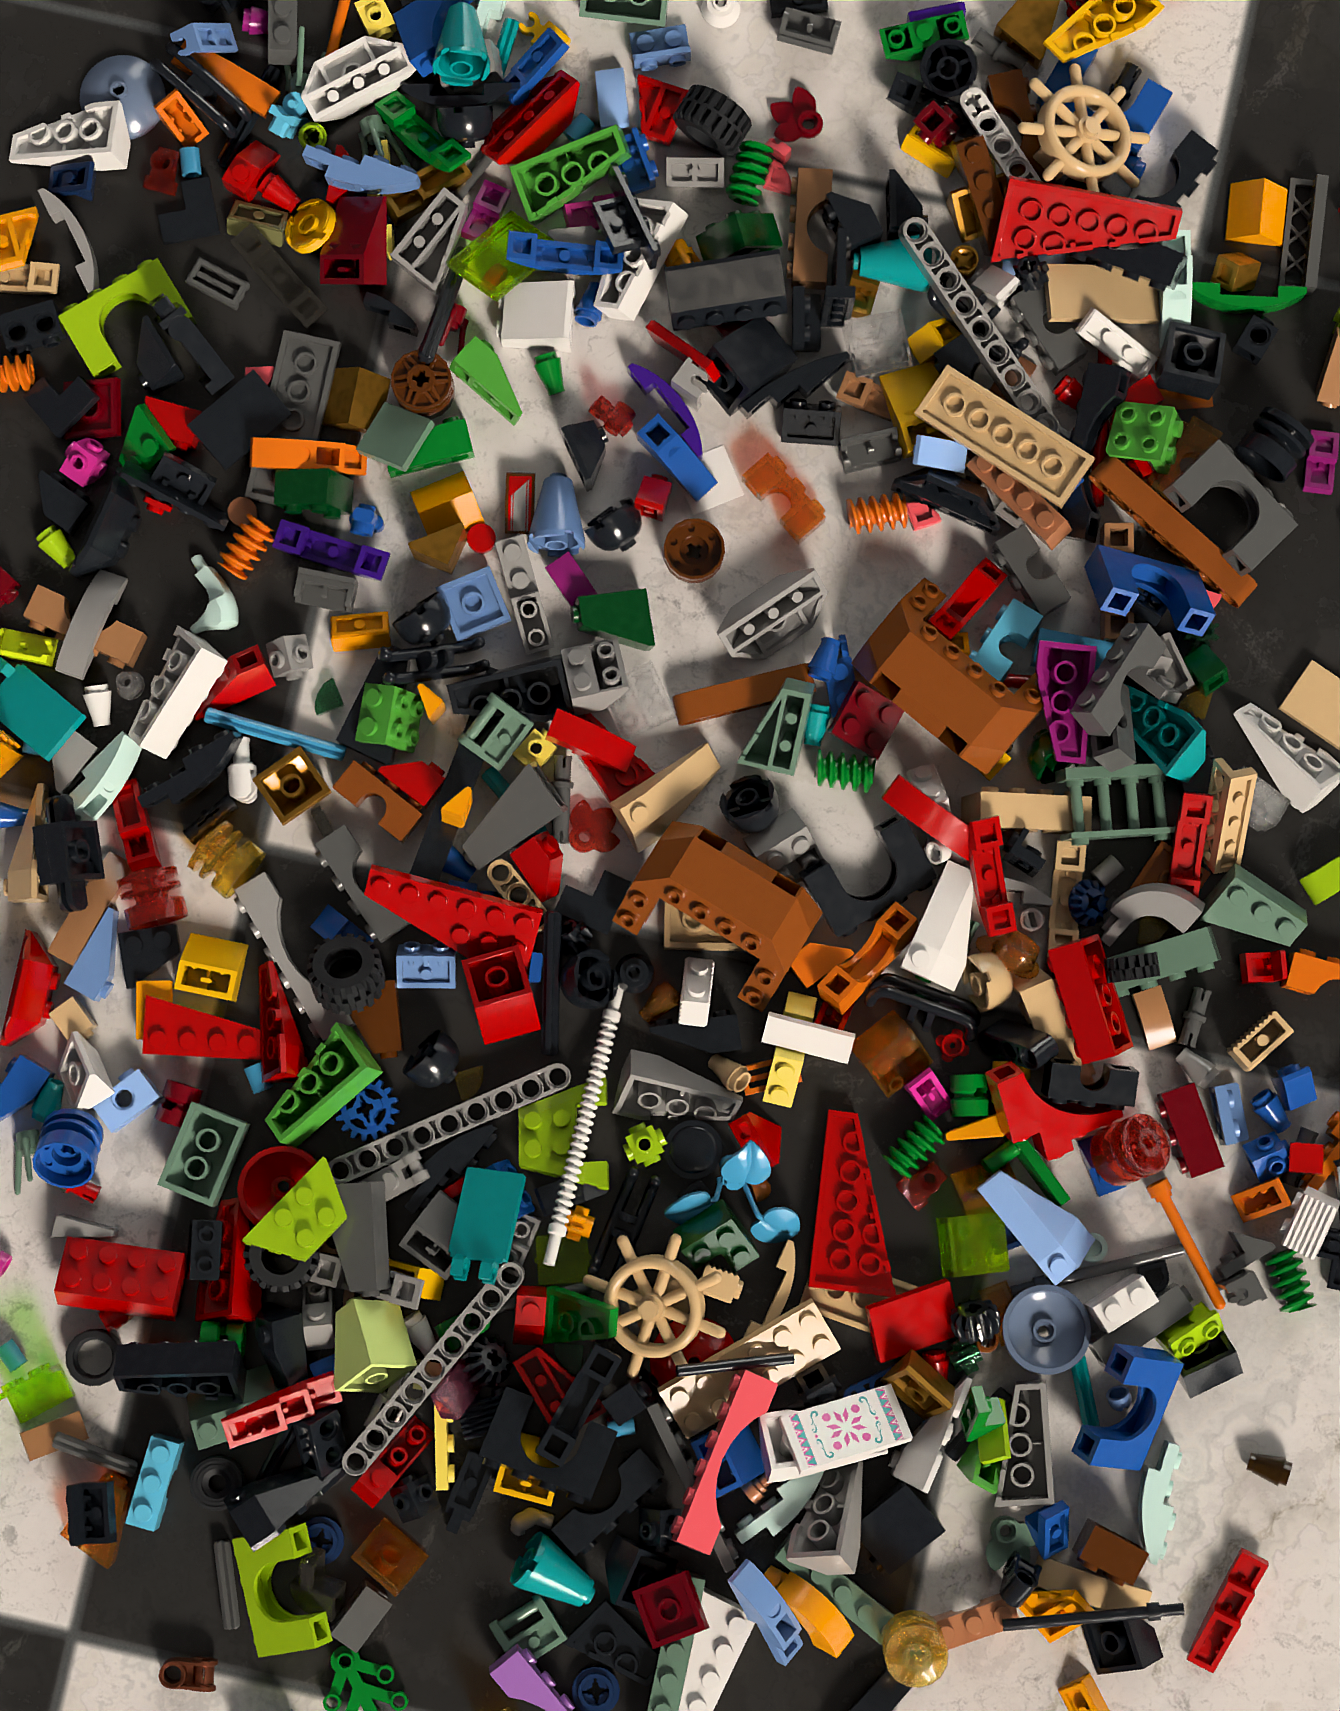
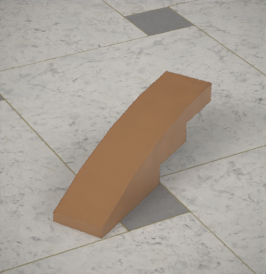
[47,851,132,966]

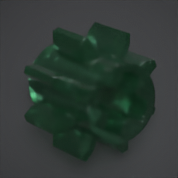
[1183,622,1219,649]
[947,1339,983,1375]

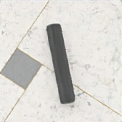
[52,1432,138,1477]
[214,1539,240,1630]

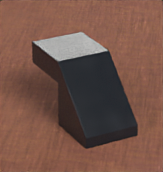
[534,1179,608,1217]

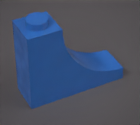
[393,0,474,78]

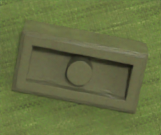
[227,199,291,247]

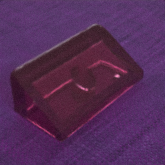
[431,1356,482,1420]

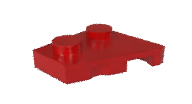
[637,74,689,147]

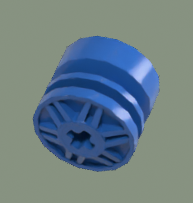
[32,1108,104,1188]

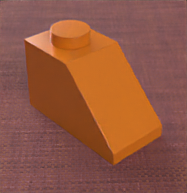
[790,942,854,989]

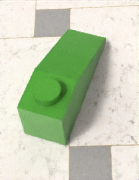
[449,336,522,426]

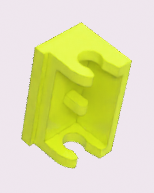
[0,628,58,668]

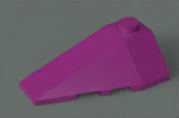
[1035,640,1097,764]

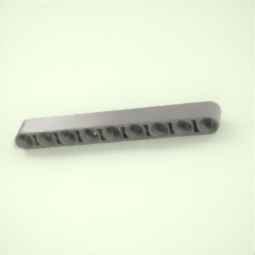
[898,217,1059,433]
[328,1063,572,1184]
[342,1261,525,1476]

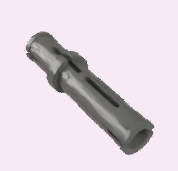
[551,755,574,844]

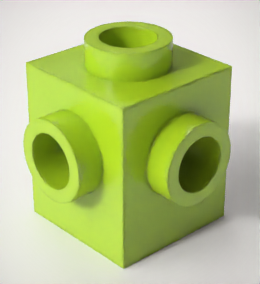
[622,1122,667,1167]

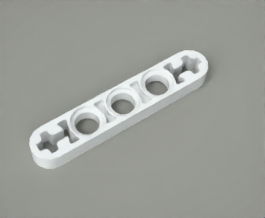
[960,87,1041,181]

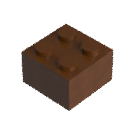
[1072,1518,1149,1587]

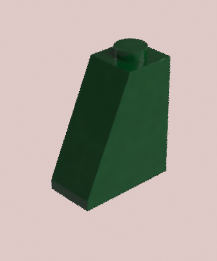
[570,588,655,651]

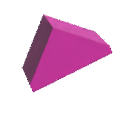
[903,1067,951,1122]

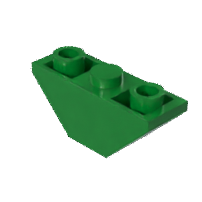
[879,10,970,62]

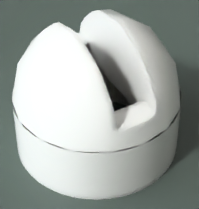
[926,840,952,865]
[1020,908,1044,932]

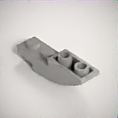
[495,534,554,655]

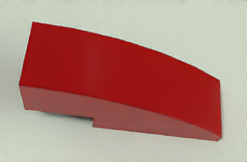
[545,708,637,774]
[112,778,162,875]

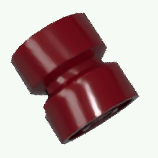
[154,1079,203,1128]

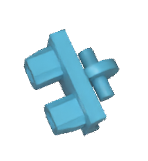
[268,92,310,139]

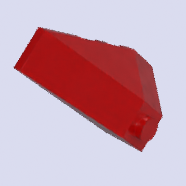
[195,1197,262,1323]

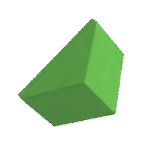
[957,1439,1002,1494]

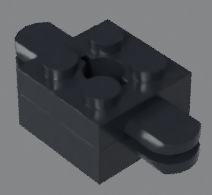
[32,794,105,913]

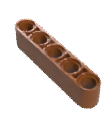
[672,663,817,726]

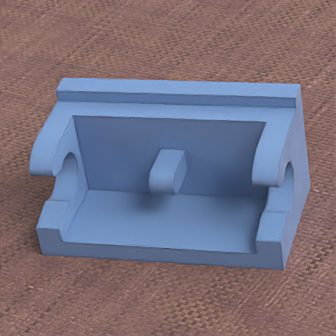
[170,23,238,56]

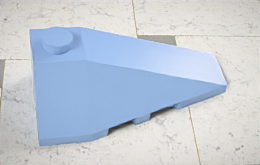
[977,1170,1095,1286]

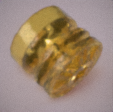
[187,820,266,899]
[881,1610,949,1688]

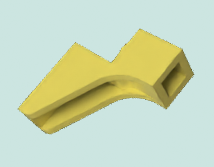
[763,991,817,1108]

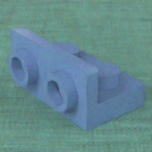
[629,24,691,71]
[396,941,457,989]
[1208,1083,1249,1146]

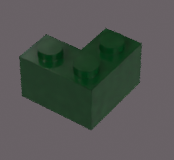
[696,210,784,261]
[274,468,354,520]
[673,1199,760,1272]

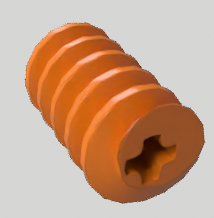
[0,353,35,393]
[846,492,908,535]
[217,514,275,580]

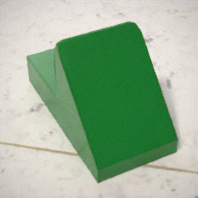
[959,1385,1006,1442]

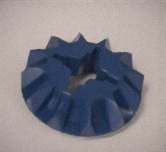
[1068,879,1110,926]
[302,1516,344,1565]
[572,1666,620,1711]

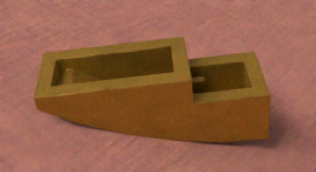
[382,162,472,226]

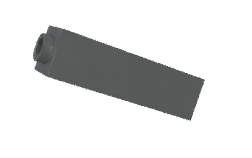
[462,761,568,870]
[332,1181,391,1297]
[1088,1283,1194,1368]

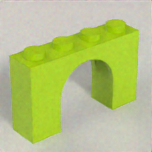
[58,258,197,379]
[232,1522,333,1658]

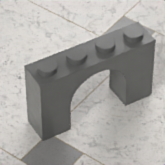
[1162,439,1298,577]

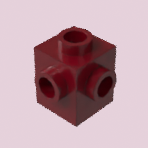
[913,100,960,149]

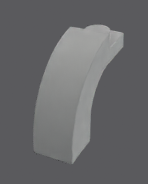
[1101,883,1205,947]

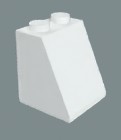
[496,280,576,352]

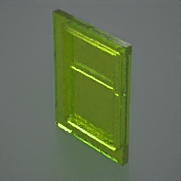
[446,211,554,302]

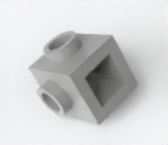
[266,634,314,681]

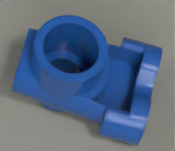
[349,503,385,537]

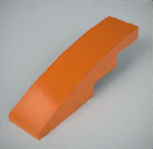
[171,40,281,118]

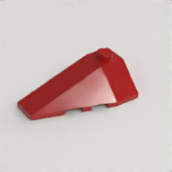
[258,961,308,1083]

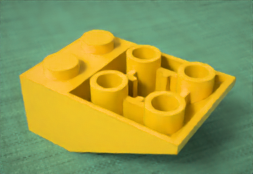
[879,361,954,459]

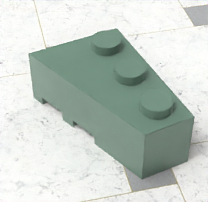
[737,677,815,776]
[1200,863,1308,947]

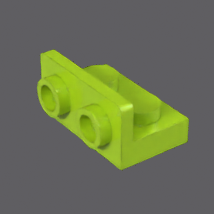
[1155,1301,1224,1360]

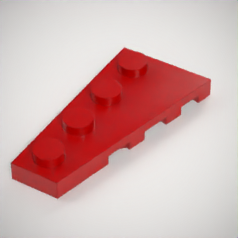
[573,709,655,803]
[142,995,261,1060]

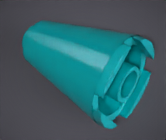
[432,2,490,87]
[852,234,932,292]
[510,1531,596,1607]

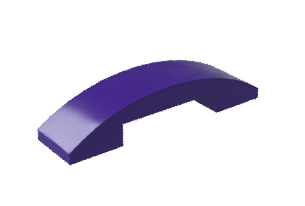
[627,363,703,461]
[272,519,391,581]

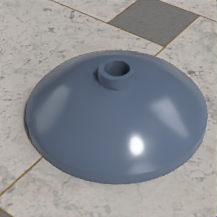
[80,55,166,140]
[1002,1285,1091,1375]

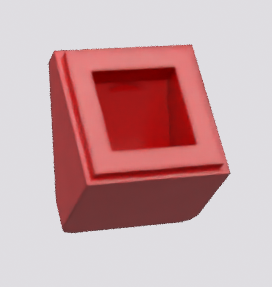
[1289,1142,1324,1175]

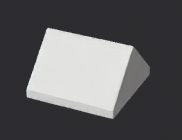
[57,1031,115,1112]

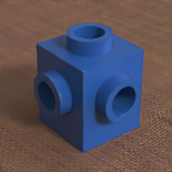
[1242,1131,1290,1183]

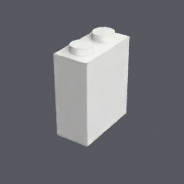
[1083,1273,1159,1334]

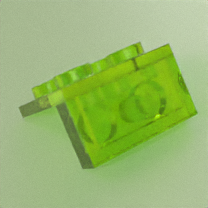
[936,1212,1010,1277]
[0,1362,76,1424]

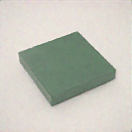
[356,402,435,472]

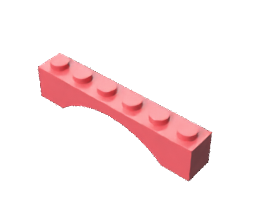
[670,1370,778,1555]

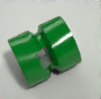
[949,1074,989,1117]
[199,1320,247,1360]

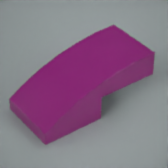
[461,180,511,248]
[1302,429,1340,495]
[545,551,597,607]

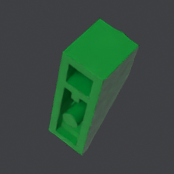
[387,416,475,478]

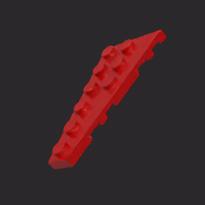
[991,175,1183,263]
[364,864,544,973]
[808,1110,896,1297]

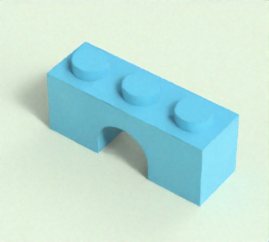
[969,598,1043,683]
[125,1433,185,1532]

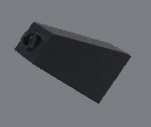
[336,645,411,766]

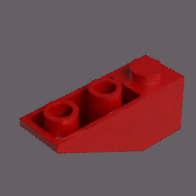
[194,644,276,721]
[351,1415,435,1509]

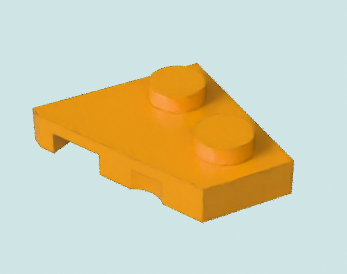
[0,206,39,272]
[1019,1589,1095,1643]

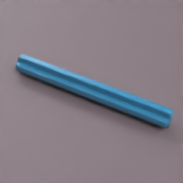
[204,708,346,761]

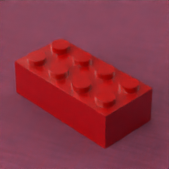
[1047,933,1134,1065]
[54,1236,187,1322]

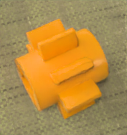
[565,1205,595,1242]

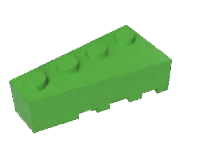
[509,124,632,226]
[265,1022,383,1147]

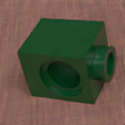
[1183,643,1229,697]

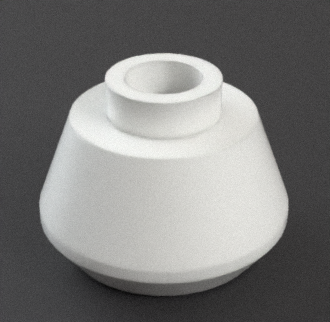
[701,0,740,28]

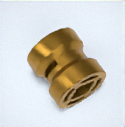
[950,245,979,280]

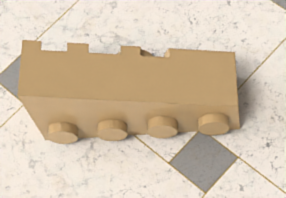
[961,787,1092,834]
[1012,968,1096,1085]

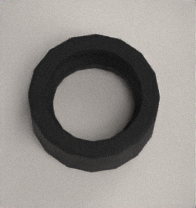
[65,1329,122,1386]

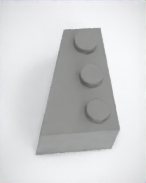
[390,187,469,297]

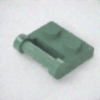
[457,692,534,771]
[489,1594,568,1659]

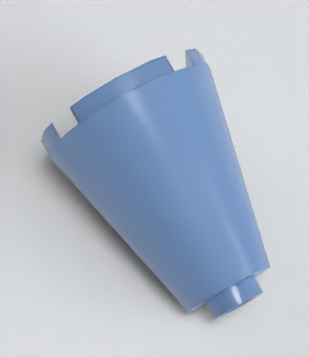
[527,473,585,557]

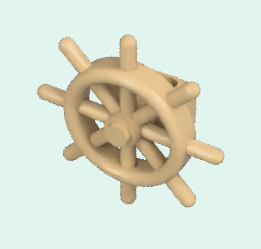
[1018,63,1150,192]
[583,1234,726,1379]

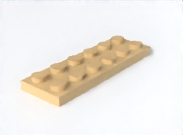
[914,365,1095,509]
[657,1298,841,1439]

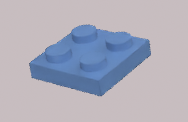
[435,566,512,642]

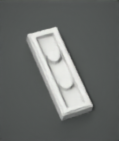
[1074,307,1158,381]
[761,1012,855,1064]

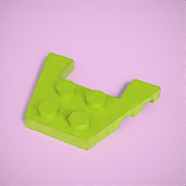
[518,1077,609,1190]

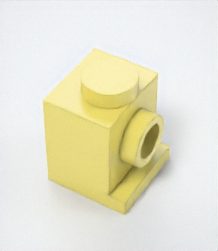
[354,0,397,40]
[512,728,558,769]

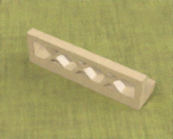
[1202,757,1257,874]

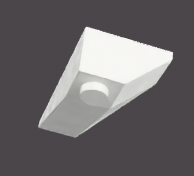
[9,100,131,171]
[1233,703,1340,813]

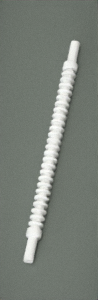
[543,985,624,1266]

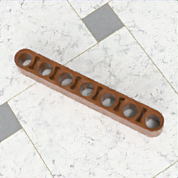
[1088,454,1258,608]

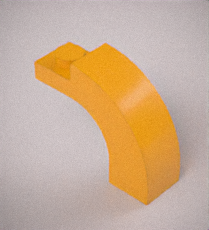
[763,1565,854,1658]

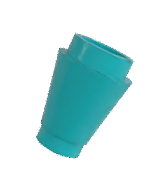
[803,703,832,746]
[31,1078,65,1123]

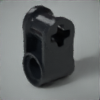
[999,1551,1042,1608]

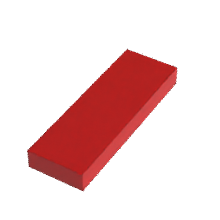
[645,320,721,383]

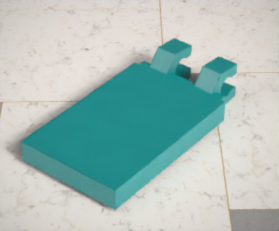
[0,657,87,762]
[448,1167,526,1285]

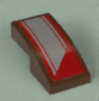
[505,472,536,534]

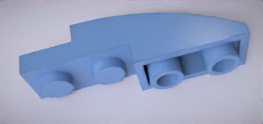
[302,144,421,194]
[728,1559,803,1666]

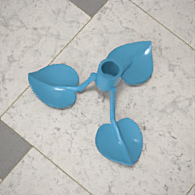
[664,1140,800,1243]

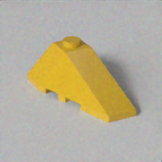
[1043,0,1165,64]

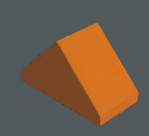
[153,89,209,147]
[1231,1177,1292,1223]

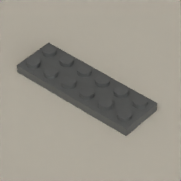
[245,330,341,511]
[647,1398,739,1573]

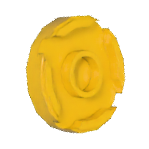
[285,198,336,254]

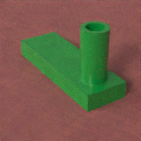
[981,1135,1071,1207]

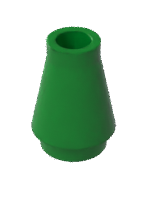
[533,351,565,396]

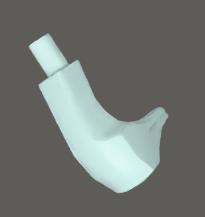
[190,554,239,634]

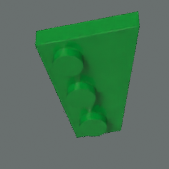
[543,1285,618,1344]

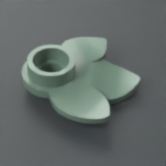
[985,1515,1036,1571]

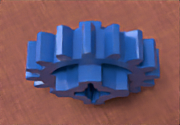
[336,1080,400,1142]

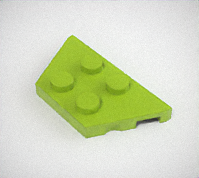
[242,1156,347,1262]

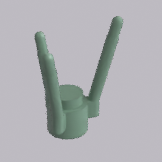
[284,26,326,93]
[358,115,412,168]
[14,1129,66,1195]

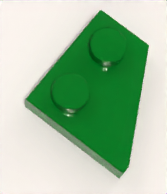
[118,403,176,473]

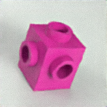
[59,438,110,487]

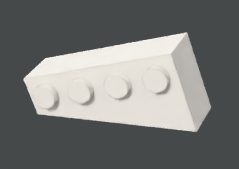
[128,625,228,759]

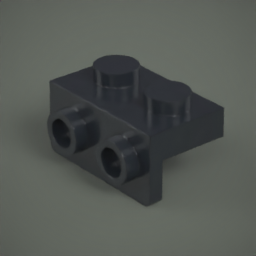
[66,1481,117,1546]

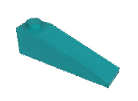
[1125,684,1206,783]

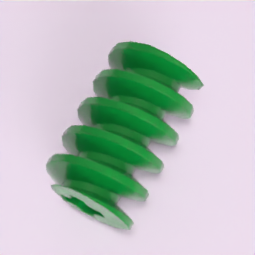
[725,140,774,207]
[814,749,876,793]
[881,1113,945,1178]
[1265,1249,1317,1313]

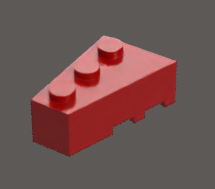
[513,1346,607,1425]

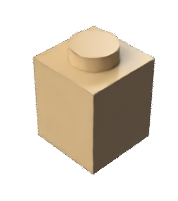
[49,996,98,1041]

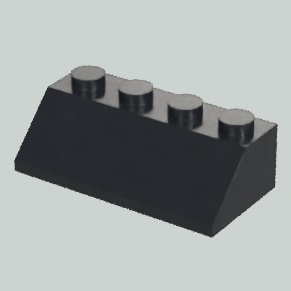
[664,249,788,331]

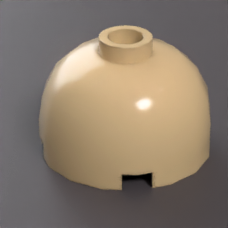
[962,952,1016,1012]

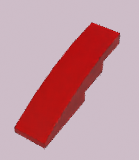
[221,1370,343,1449]
[1186,1547,1269,1673]

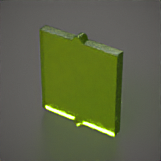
[534,1234,592,1285]

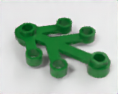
[323,1645,409,1711]

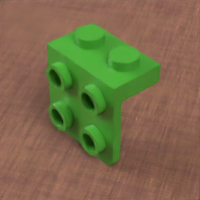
[1106,402,1184,475]
[355,683,424,753]

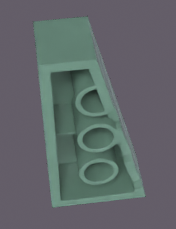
[1107,926,1221,998]

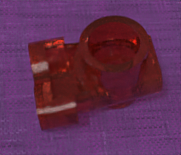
[142,147,179,196]
[588,395,636,437]
[896,1161,948,1211]

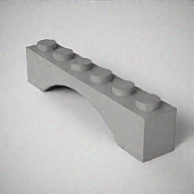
[234,872,356,1042]

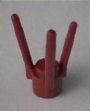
[418,303,469,378]

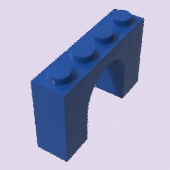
[1036,49,1173,156]
[1084,544,1216,637]
[1071,1343,1184,1471]

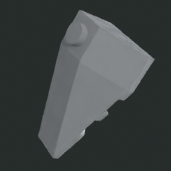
[612,1049,743,1121]

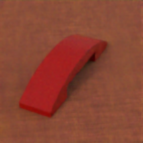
[881,774,970,862]
[1168,792,1214,898]
[968,815,1017,937]

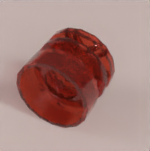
[117,866,189,930]
[1090,1114,1171,1186]

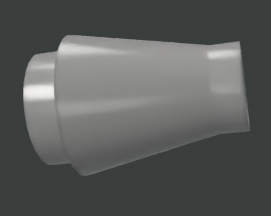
[1175,1047,1220,1090]

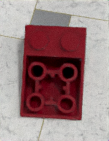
[320,196,387,285]

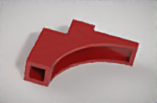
[985,1061,1124,1161]

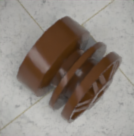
[391,350,455,420]
[664,518,725,584]

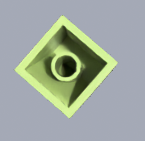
[334,1297,417,1393]

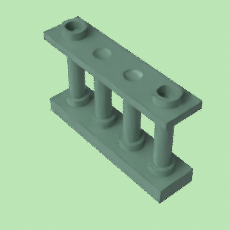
[1055,763,1176,846]

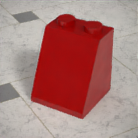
[461,945,541,1045]

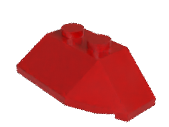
[480,70,580,165]
[0,929,61,1047]

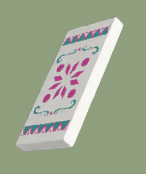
[779,1384,913,1475]

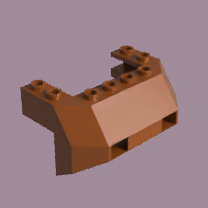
[851,577,1044,775]
[612,821,823,1012]

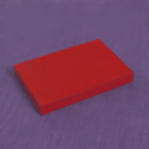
[865,1278,955,1363]

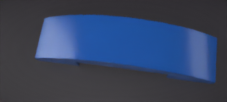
[506,230,624,275]

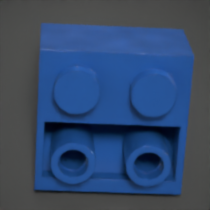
[690,1425,765,1498]

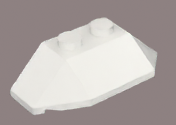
[301,36,416,123]

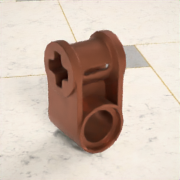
[159,1657,218,1692]

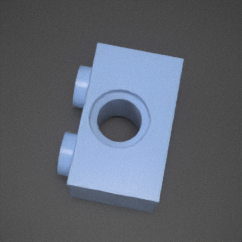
[93,1068,164,1133]

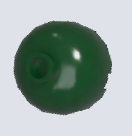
[1026,729,1079,784]

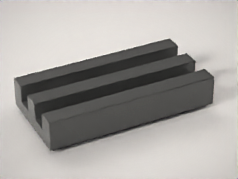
[185,257,250,311]

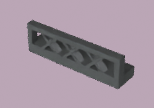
[1277,174,1329,295]

